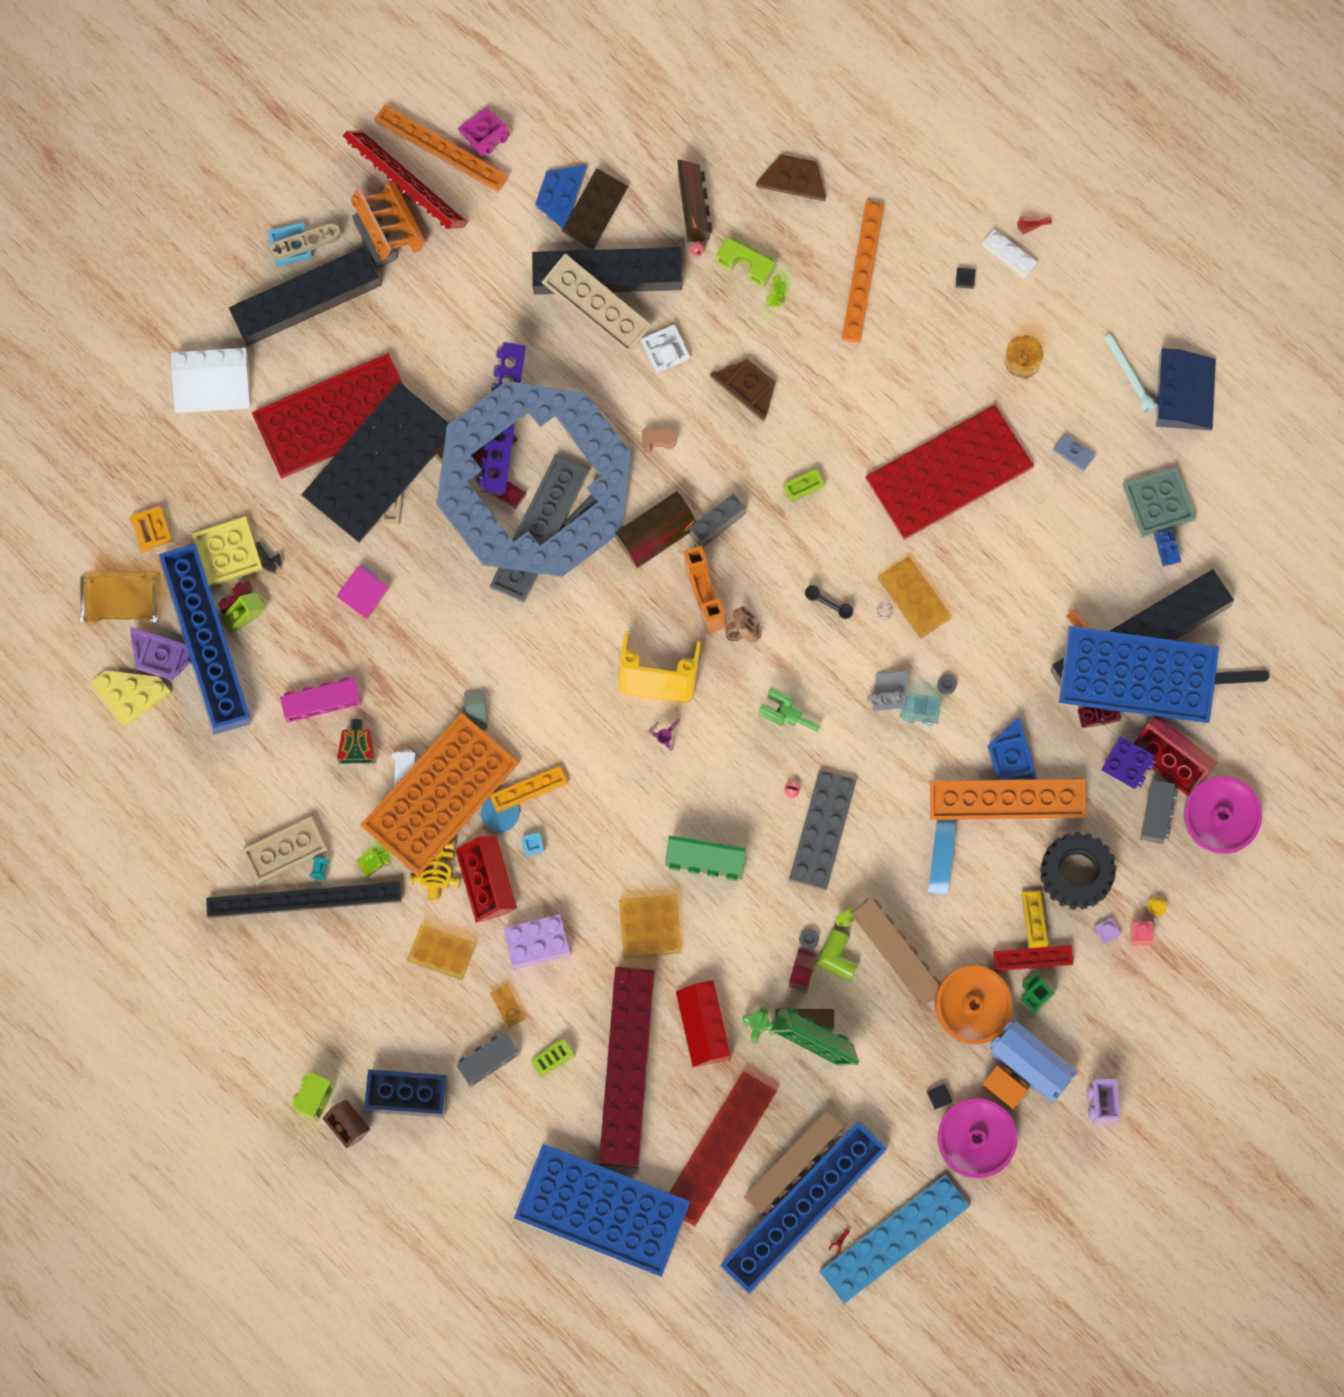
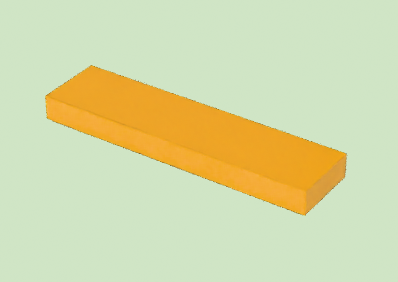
[490,765,568,814]

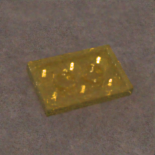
[407,924,476,981]

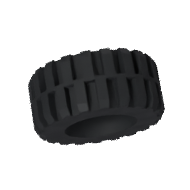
[1040,832,1116,910]

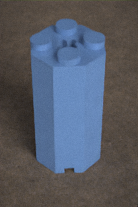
[989,1021,1078,1104]

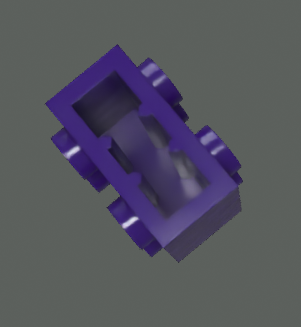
[1101,736,1156,789]

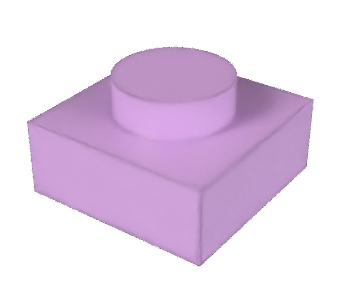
[1094,918,1121,945]

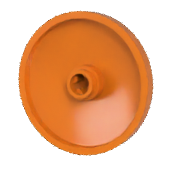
[934,965,1012,1045]

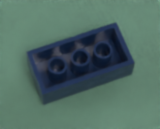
[364,1069,448,1118]

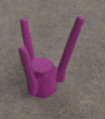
[649,719,680,751]

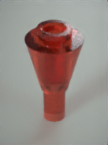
[1017,216,1052,235]

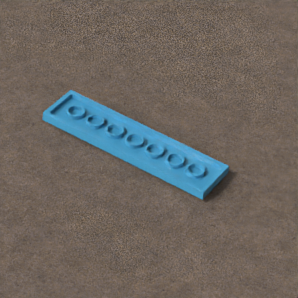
[819,1175,970,1304]

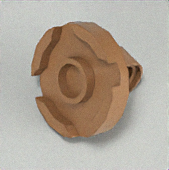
[725,606,762,643]

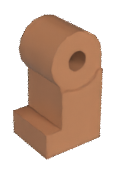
[642,429,677,453]

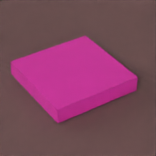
[336,566,389,619]

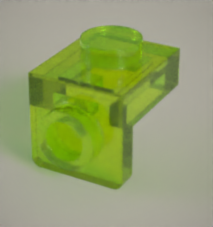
[766,276,787,307]

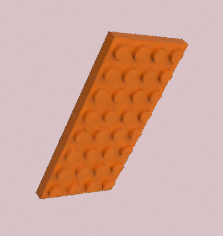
[360,712,519,877]

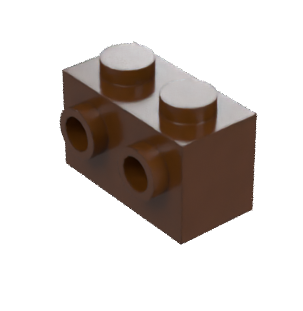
[322,1099,371,1149]

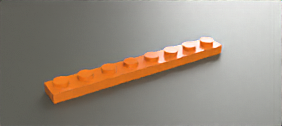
[375,104,508,193]
[842,201,884,343]

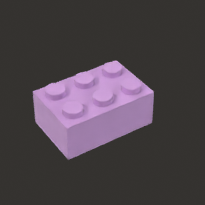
[503,914,570,970]

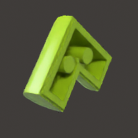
[815,929,859,982]

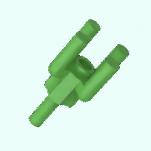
[758,687,821,732]
[742,1006,776,1044]

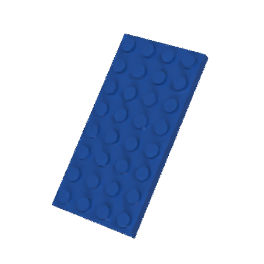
[1058,626,1219,723]
[514,1144,691,1277]

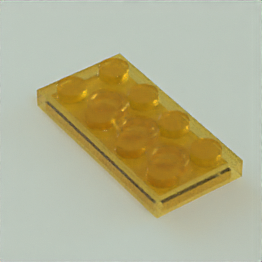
[877,556,952,639]

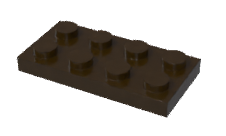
[561,168,629,250]

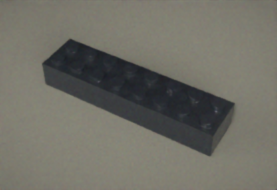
[229,247,382,347]
[532,247,682,295]

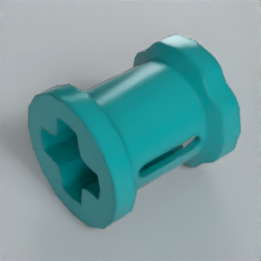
[309,857,330,881]

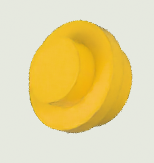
[1147,897,1167,917]

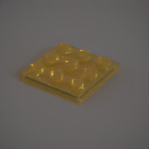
[619,895,682,958]

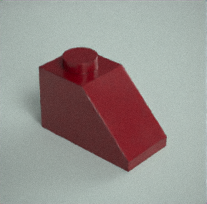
[789,949,818,992]

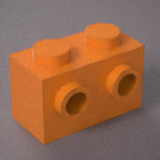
[983,1065,1030,1110]

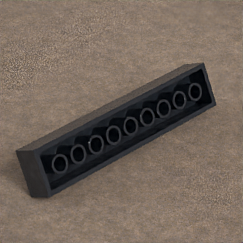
[1050,569,1234,686]

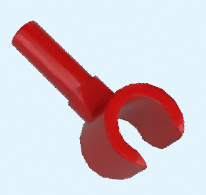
[829,1229,850,1255]

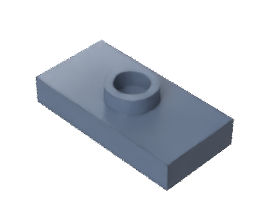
[1053,434,1095,471]

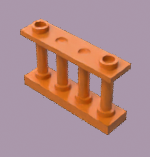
[351,181,426,260]

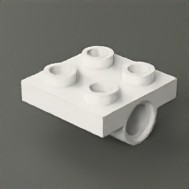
[640,325,690,374]

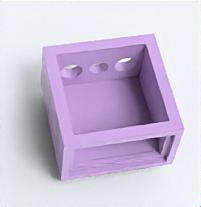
[1087,1079,1120,1125]

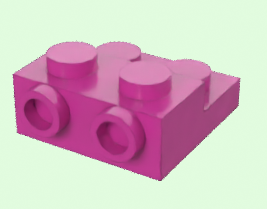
[457,107,510,156]

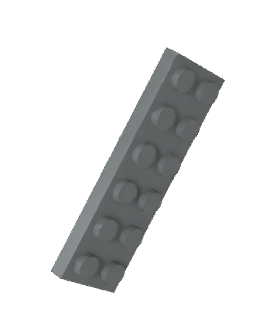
[789,770,857,891]

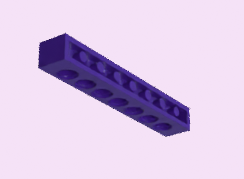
[478,342,526,496]

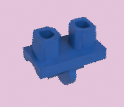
[1154,529,1181,567]

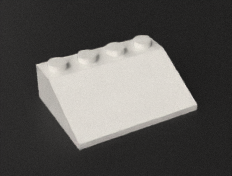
[171,348,250,413]

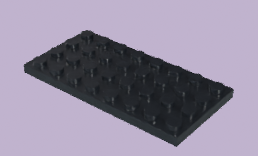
[301,382,449,543]

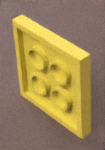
[192,517,263,587]

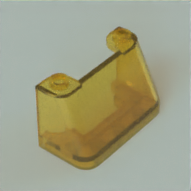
[80,570,161,626]

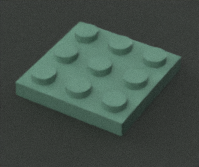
[1122,467,1196,537]

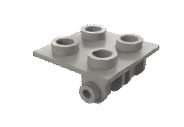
[867,671,909,711]

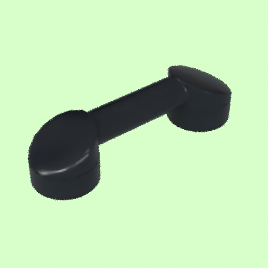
[805,585,854,620]

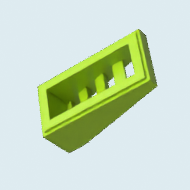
[531,1039,575,1078]

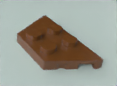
[756,154,826,201]
[710,359,776,422]

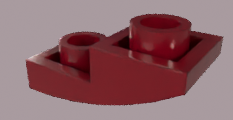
[218,581,253,615]
[1077,707,1121,728]

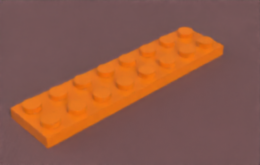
[930,778,1086,820]

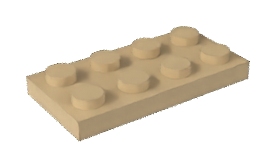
[241,817,328,885]

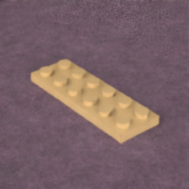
[541,253,652,354]

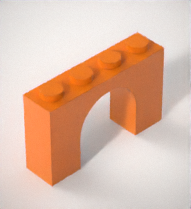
[683,545,726,634]

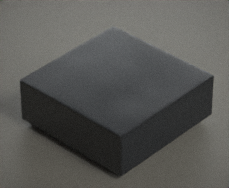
[955,268,976,289]
[926,1084,953,1110]

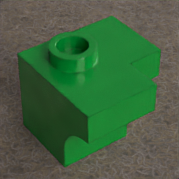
[1021,972,1056,1014]

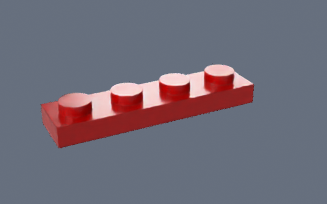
[993,945,1073,972]

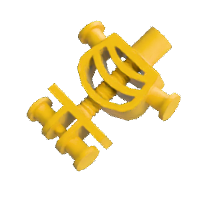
[410,840,461,900]

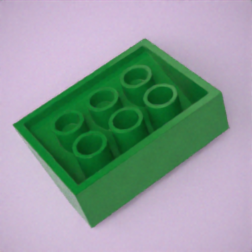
[770,1007,859,1066]

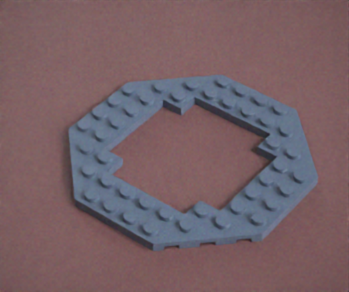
[436,381,631,577]

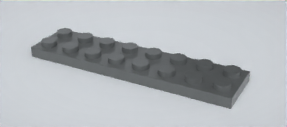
[490,455,589,603]

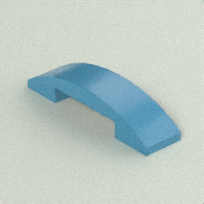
[928,820,956,895]

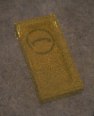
[490,984,525,1028]

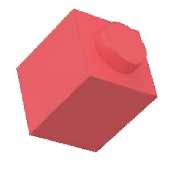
[1130,921,1153,946]

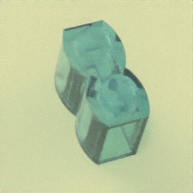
[900,693,942,726]

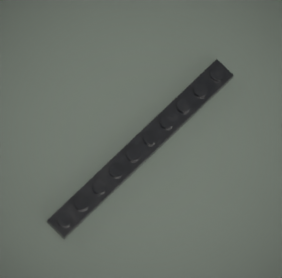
[206,882,402,918]

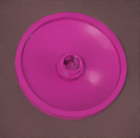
[1183,776,1262,854]
[937,1099,1017,1179]

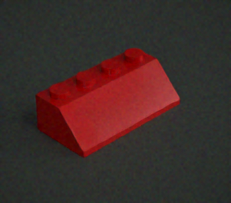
[1134,716,1218,796]
[455,835,517,923]
[676,980,731,1068]

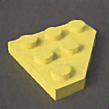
[91,671,171,727]

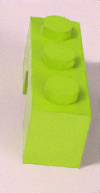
[716,237,775,287]

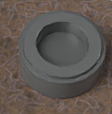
[937,675,957,695]
[799,929,819,949]

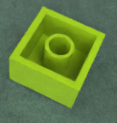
[291,1071,335,1123]

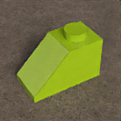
[221,593,266,633]

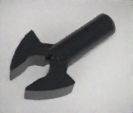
[255,541,282,573]

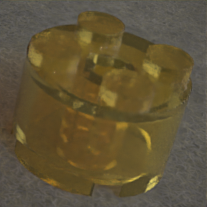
[1004,335,1043,379]

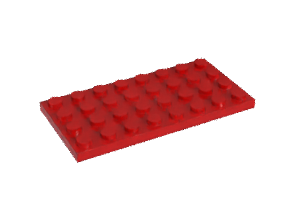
[251,353,403,479]
[865,404,1034,540]

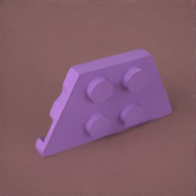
[130,627,191,681]

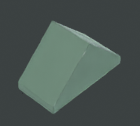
[464,690,488,728]

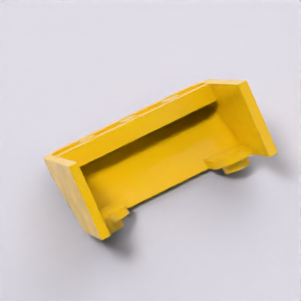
[618,631,701,703]

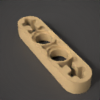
[270,224,341,260]

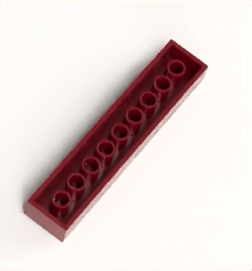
[599,967,655,1169]

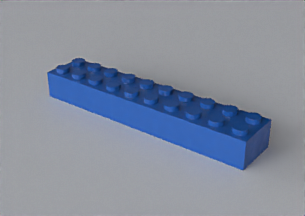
[159,544,250,735]
[720,1121,887,1295]

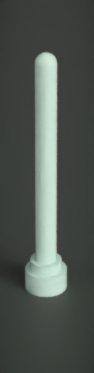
[1105,334,1157,412]

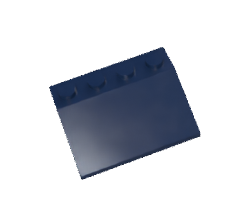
[1155,348,1216,431]

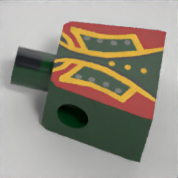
[337,719,376,764]

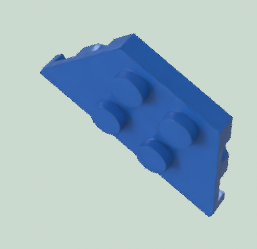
[535,165,587,230]
[987,718,1038,780]

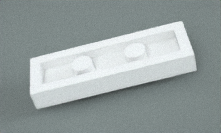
[982,229,1037,278]

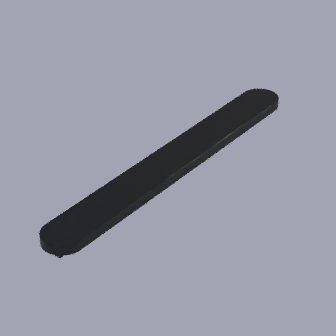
[1214,670,1270,685]

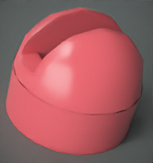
[689,240,705,256]
[784,782,800,798]

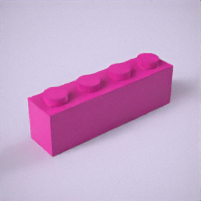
[280,677,362,723]

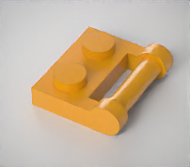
[129,506,173,553]

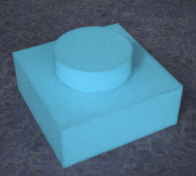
[521,832,544,857]

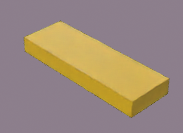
[1021,890,1048,948]

